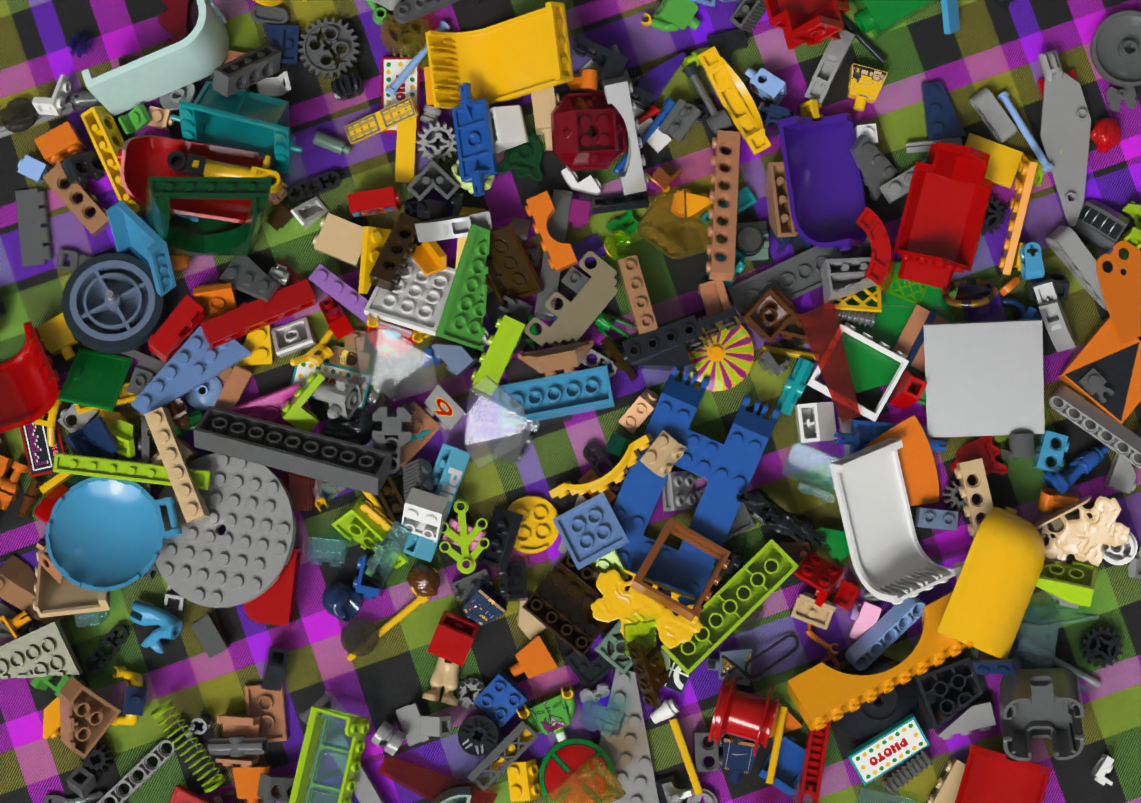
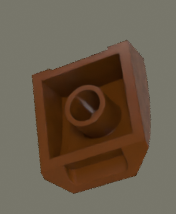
[740,287,797,343]

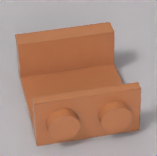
[215,713,261,768]

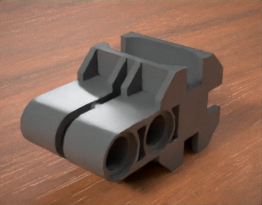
[372,401,415,474]

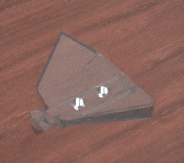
[354,327,438,405]
[465,376,540,470]

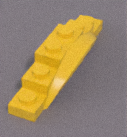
[697,46,771,156]
[549,433,654,499]

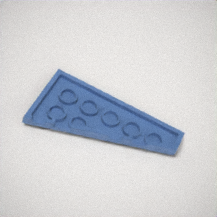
[131,326,252,416]

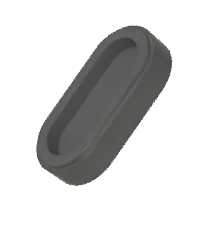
[251,4,289,25]

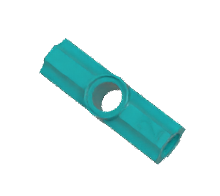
[775,357,814,416]

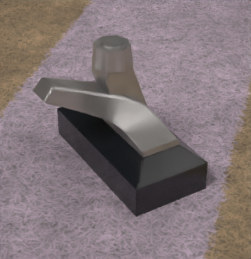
[655,774,694,803]

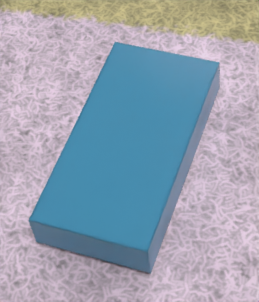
[941,0,960,34]

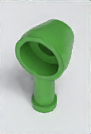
[365,0,391,26]

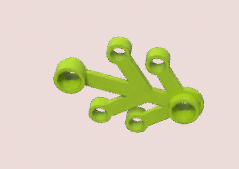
[439,499,490,574]

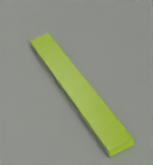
[53,452,211,490]

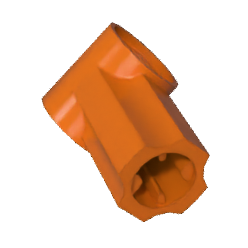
[567,69,599,92]
[1037,487,1078,513]

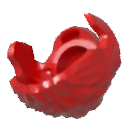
[1090,118,1121,153]

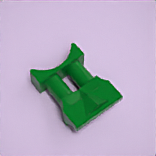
[605,209,646,244]

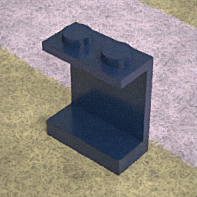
[972,630,1020,675]

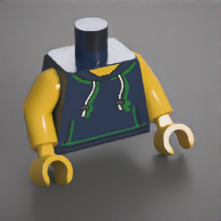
[111,666,147,726]

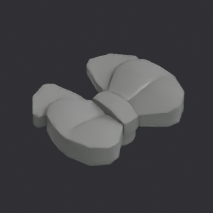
[580,683,610,704]

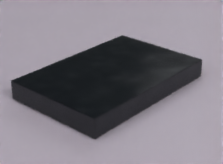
[478,506,523,571]

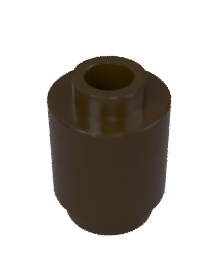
[266,203,294,231]

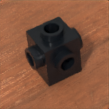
[713,545,744,575]

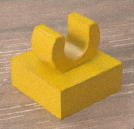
[800,99,823,121]

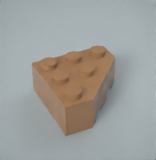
[59,676,121,759]

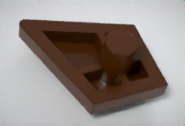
[779,542,811,566]

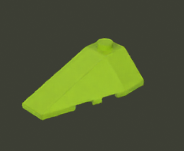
[331,495,409,569]
[1036,561,1098,607]

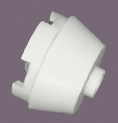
[1101,532,1138,565]

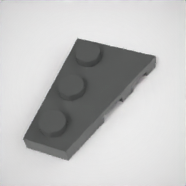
[850,134,898,201]
[219,255,278,302]

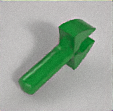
[526,314,546,351]

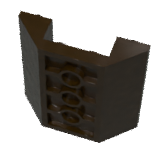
[522,551,608,657]

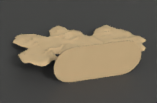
[1033,495,1130,566]

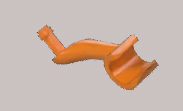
[805,623,839,657]

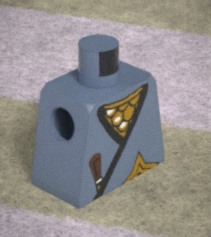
[707,648,752,686]

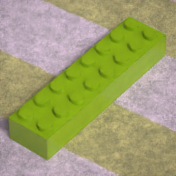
[660,539,799,675]

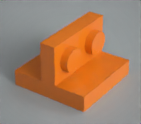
[193,282,238,319]

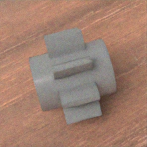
[268,264,291,288]

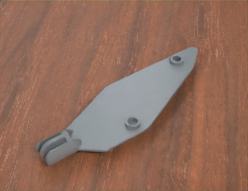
[1038,49,1091,227]

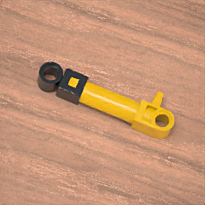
[167,151,283,193]

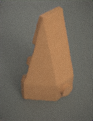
[0,555,64,625]

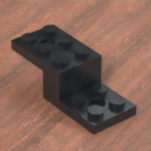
[572,34,654,110]

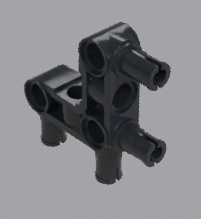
[736,487,826,548]

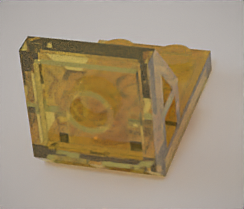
[545,755,626,803]

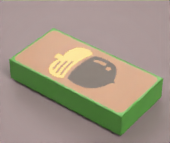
[328,345,370,372]

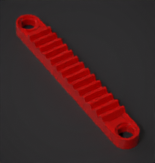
[797,656,839,803]

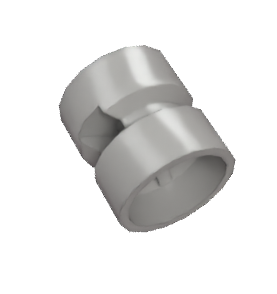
[371,720,407,756]

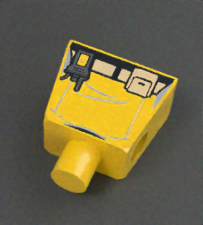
[847,63,888,111]

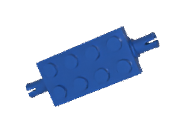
[452,83,498,197]
[834,420,947,454]

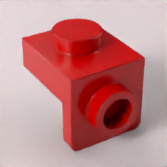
[832,579,861,612]

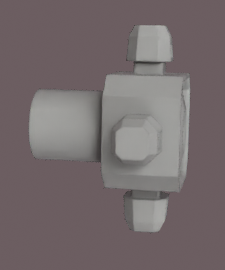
[314,376,362,420]

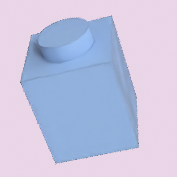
[17,155,51,184]

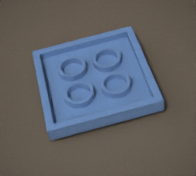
[552,492,629,570]

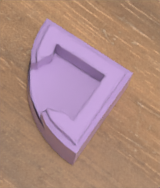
[848,600,862,621]

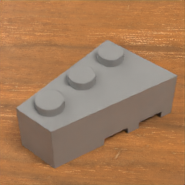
[820,257,877,304]

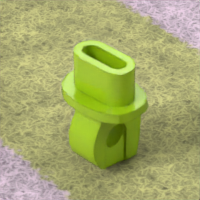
[683,47,710,68]

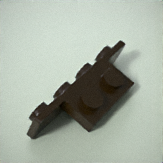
[627,641,669,708]

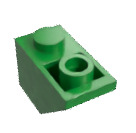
[815,528,850,561]

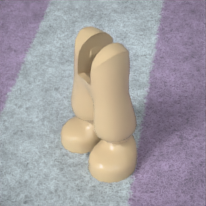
[422,657,460,706]

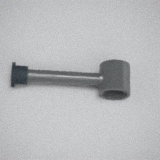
[682,63,732,135]

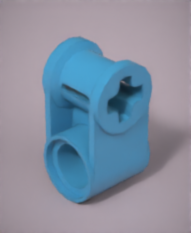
[1019,242,1045,280]

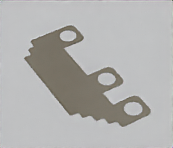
[524,251,618,346]

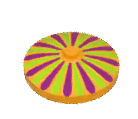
[682,316,754,392]

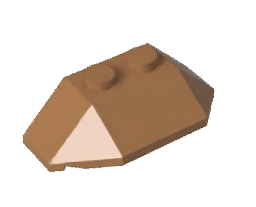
[765,162,798,238]
[517,340,594,377]

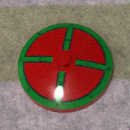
[539,738,617,803]

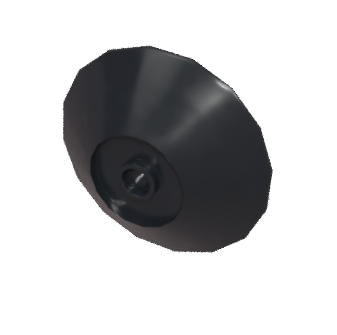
[837,656,919,742]

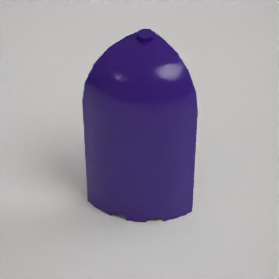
[778,113,867,251]

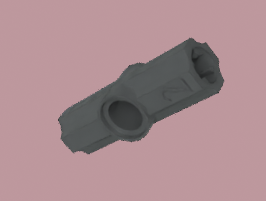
[208,735,269,757]

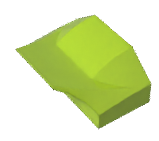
[108,419,136,458]

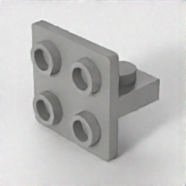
[662,471,696,512]

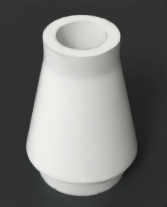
[650,698,680,724]

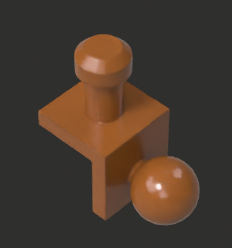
[164,398,190,429]

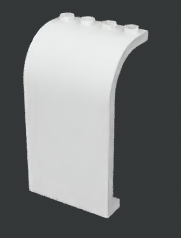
[829,438,956,605]

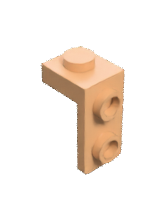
[619,388,659,433]

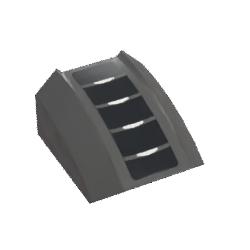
[1072,199,1130,253]

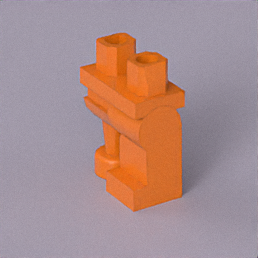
[0,454,28,510]

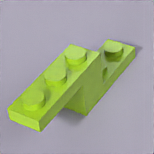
[281,368,325,432]

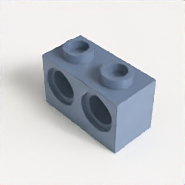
[914,508,958,531]

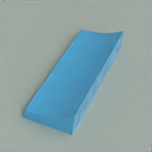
[495,365,615,428]

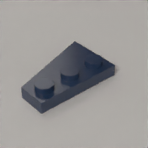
[921,81,966,140]

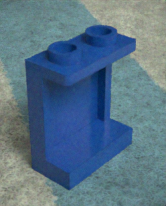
[757,734,806,797]

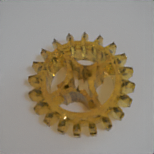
[380,14,431,58]

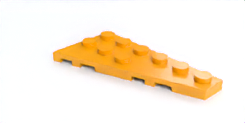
[998,153,1038,275]

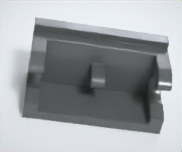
[450,568,494,601]

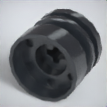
[458,712,500,756]

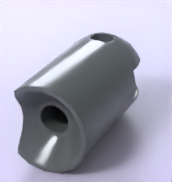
[70,90,103,109]

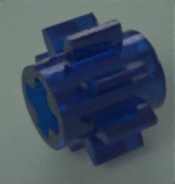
[66,33,92,58]

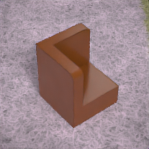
[652,162,683,190]

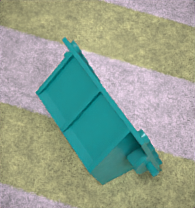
[171,81,303,174]

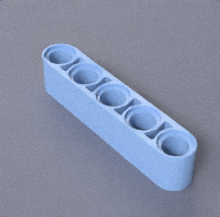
[845,596,926,671]

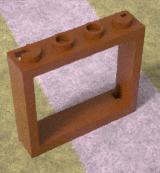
[630,517,731,622]

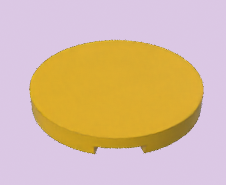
[507,496,559,553]

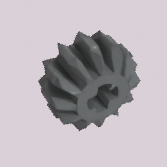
[942,479,976,512]

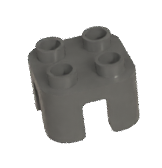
[1000,668,1084,761]

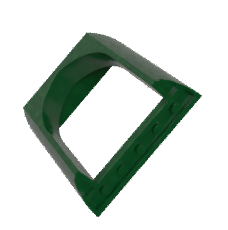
[145,177,272,256]

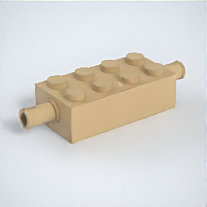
[531,86,559,151]

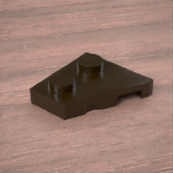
[601,337,638,382]

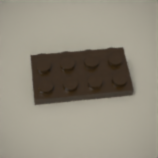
[486,223,544,307]

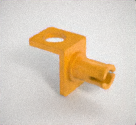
[0,610,32,639]

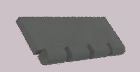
[15,188,52,267]

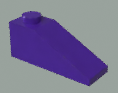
[634,52,686,104]

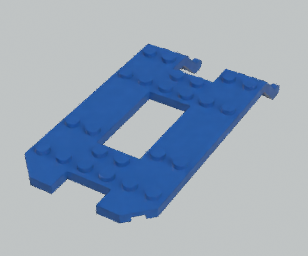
[612,371,781,608]

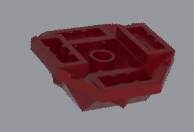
[551,92,627,171]

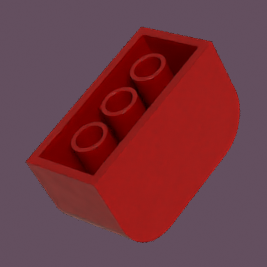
[244,547,302,626]

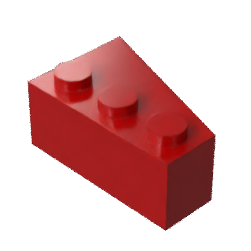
[148,294,205,363]

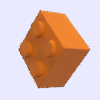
[34,121,87,166]

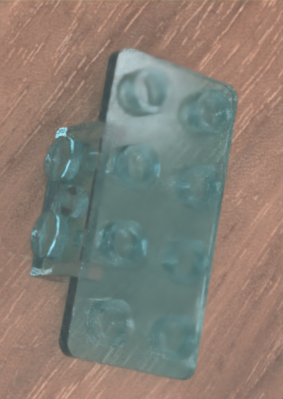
[782,441,841,503]

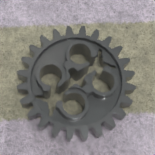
[298,17,360,79]

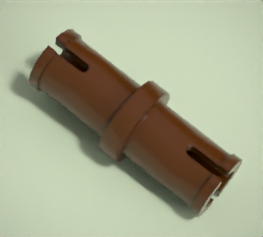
[16,479,43,519]

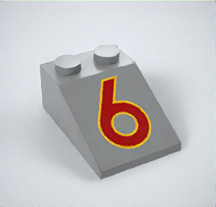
[424,384,468,431]

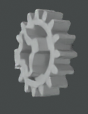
[416,120,456,163]

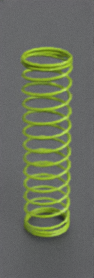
[151,700,226,793]

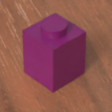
[568,199,591,229]

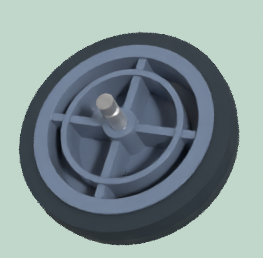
[62,253,165,354]

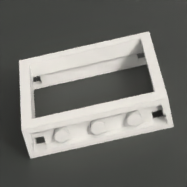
[807,322,909,422]

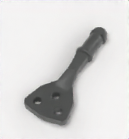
[44,790,105,803]

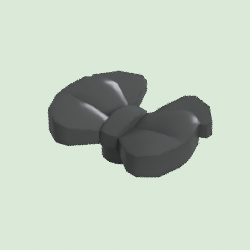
[1105,87,1137,112]

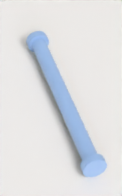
[385,21,450,97]
[997,91,1054,173]

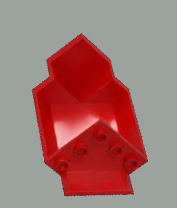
[764,0,850,50]
[893,142,994,289]

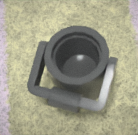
[1001,434,1038,459]

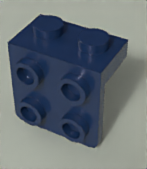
[64,416,119,458]

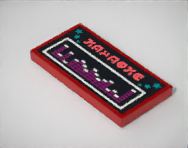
[20,413,66,478]

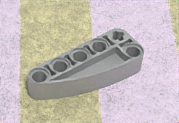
[1045,226,1108,311]

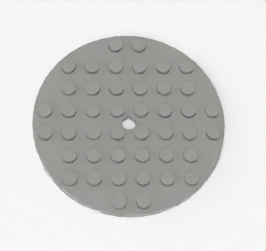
[155,453,296,608]

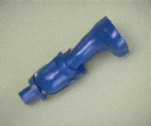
[1043,445,1109,494]

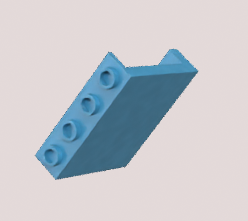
[106,200,176,297]

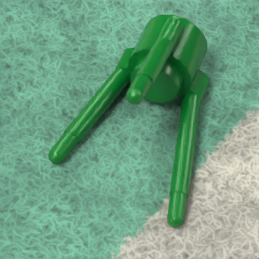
[595,312,635,355]

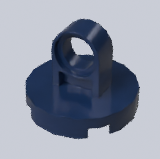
[758,102,796,137]

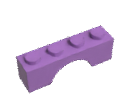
[308,264,375,324]

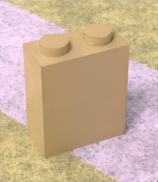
[312,213,363,267]

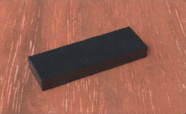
[590,191,649,214]

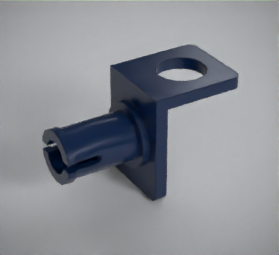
[768,228,811,254]

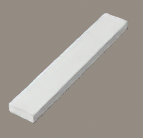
[579,59,672,153]

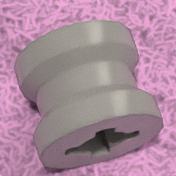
[419,105,442,125]

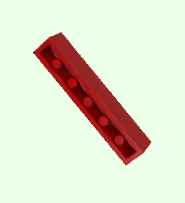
[200,278,316,350]

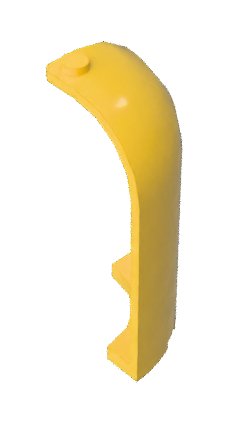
[937,507,1046,659]

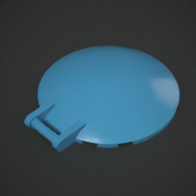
[46,477,183,592]

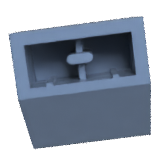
[431,342,480,376]

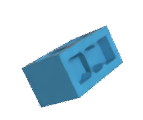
[1032,430,1070,474]

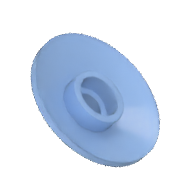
[185,377,223,410]

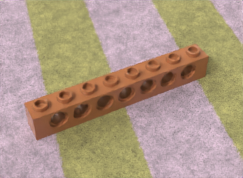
[706,130,740,281]

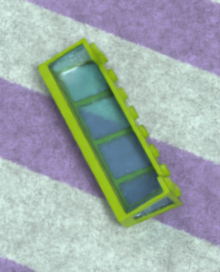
[289,706,370,803]

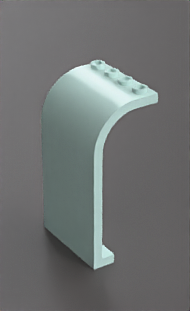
[81,0,229,116]

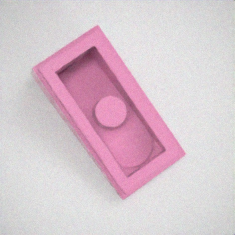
[849,601,882,640]

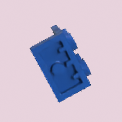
[474,670,530,727]

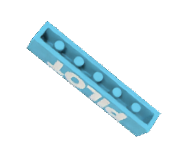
[403,443,471,562]

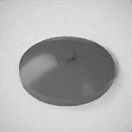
[1090,10,1141,87]

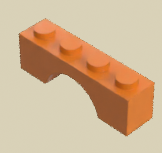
[524,191,578,273]

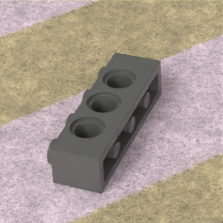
[213,44,281,97]

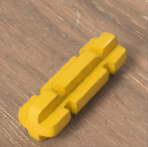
[360,500,393,531]

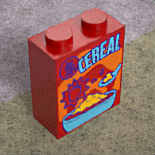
[347,186,402,218]

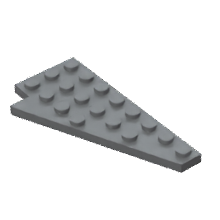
[599,669,659,803]

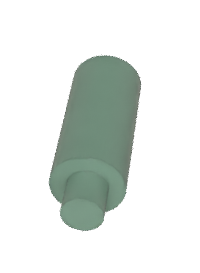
[313,131,352,155]

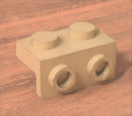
[640,430,687,478]
[790,592,836,630]

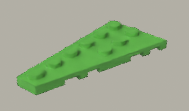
[435,224,490,352]

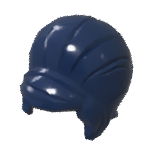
[322,581,363,623]

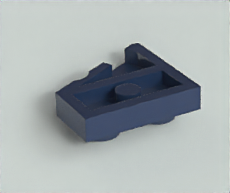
[263,24,300,65]

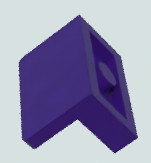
[571,235,607,269]

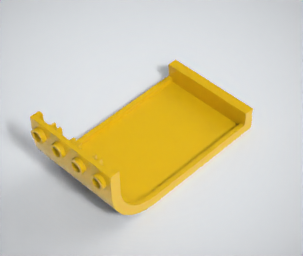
[425,1,574,109]

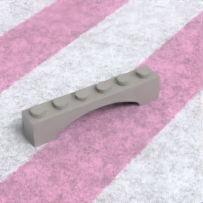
[602,76,649,195]

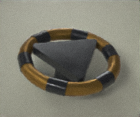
[941,279,998,309]

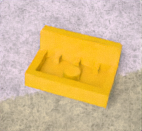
[507,759,541,802]

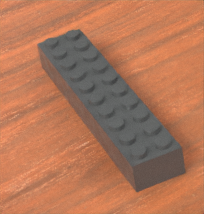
[194,406,392,495]

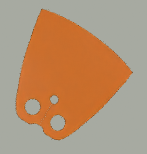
[1096,241,1141,344]
[863,415,939,506]

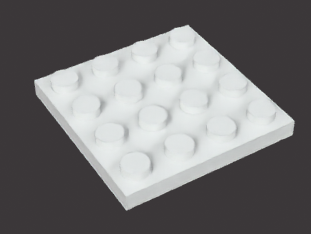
[364,252,456,336]

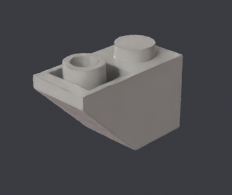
[420,713,452,737]

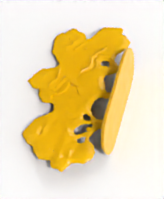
[591,569,704,649]

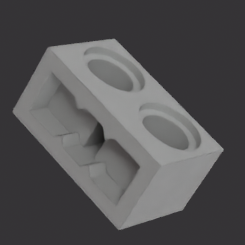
[58,403,100,433]

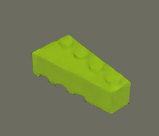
[471,315,527,395]

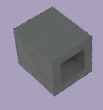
[66,765,97,799]

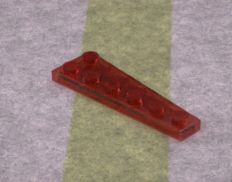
[798,301,860,423]
[378,754,498,803]

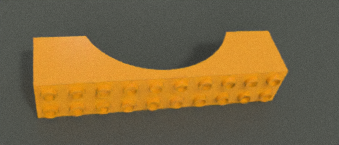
[787,592,973,731]

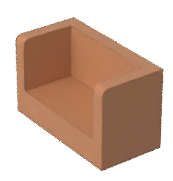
[698,280,731,317]

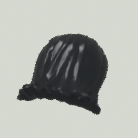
[323,409,376,445]

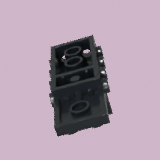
[622,308,742,373]

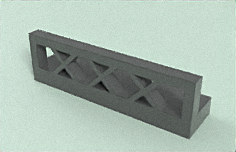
[467,720,539,791]

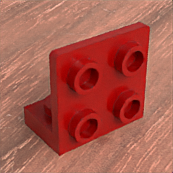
[794,551,844,607]

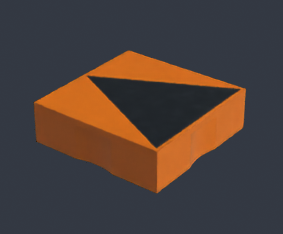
[1057,316,1141,424]

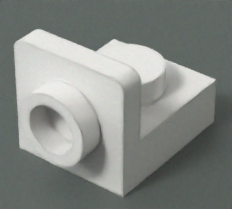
[1091,754,1114,786]

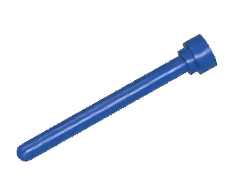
[614,98,676,174]

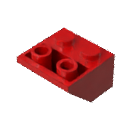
[427,610,480,667]

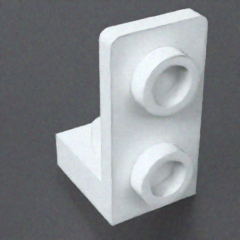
[32,74,71,116]

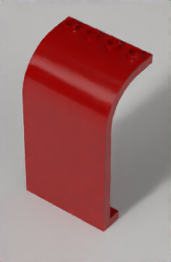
[0,321,60,433]

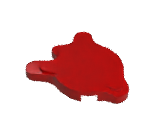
[950,436,1008,479]

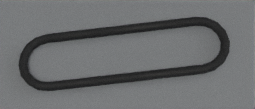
[745,634,799,678]

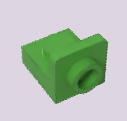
[118,104,152,134]

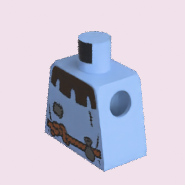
[744,67,787,106]

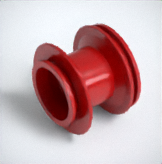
[708,673,779,757]

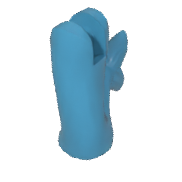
[129,600,183,654]

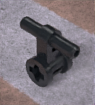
[174,712,214,750]

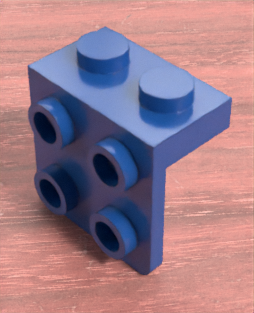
[353,554,383,600]

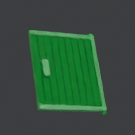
[58,348,133,412]

